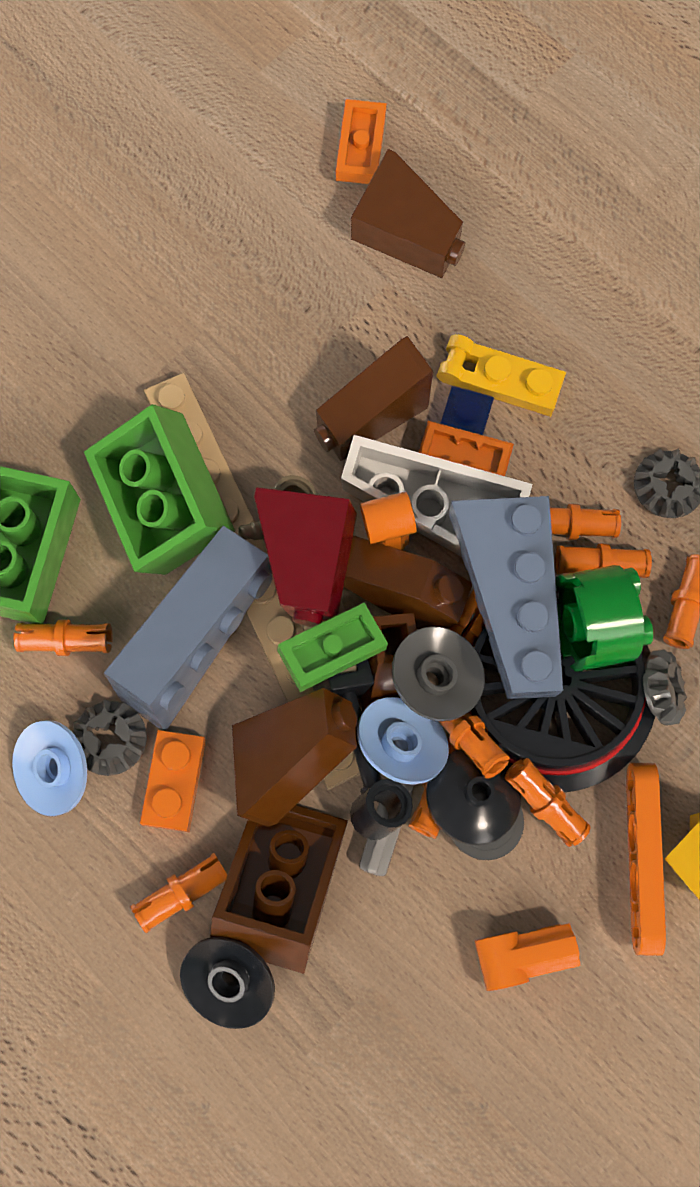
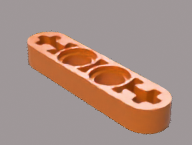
[626,763,666,956]

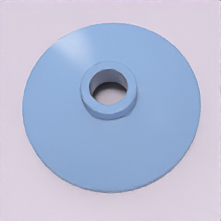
[357,697,449,784]
[12,720,87,816]

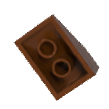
[210,805,348,974]

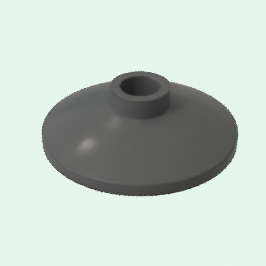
[392,627,485,721]

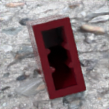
[254,487,357,627]

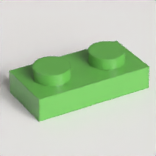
[277,603,388,692]

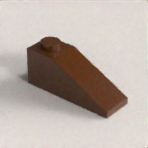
[343,535,472,630]

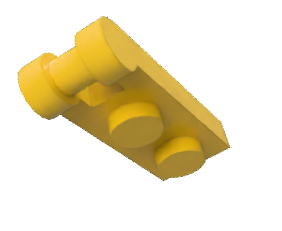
[436,334,566,417]

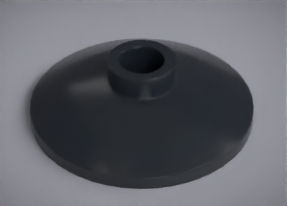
[426,750,521,845]
[180,937,275,1029]

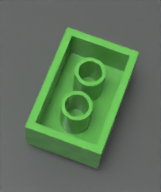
[84,404,235,575]
[0,466,81,624]

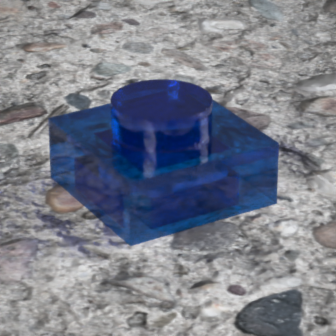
[440,386,494,435]

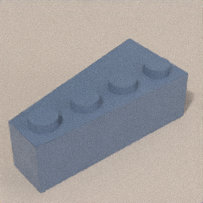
[449,496,563,699]
[104,526,272,731]

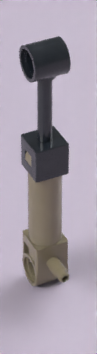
[238,475,413,840]

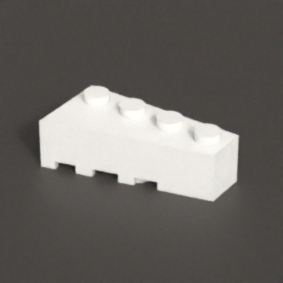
[341,435,533,557]

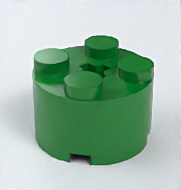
[555,565,653,672]

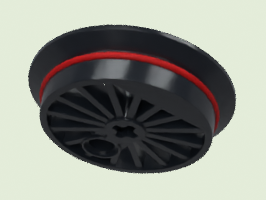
[461,591,655,793]

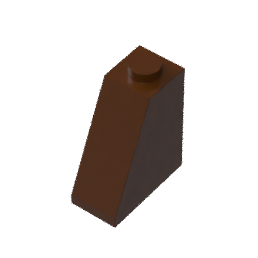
[351,149,466,278]
[314,336,433,461]
[232,688,357,827]

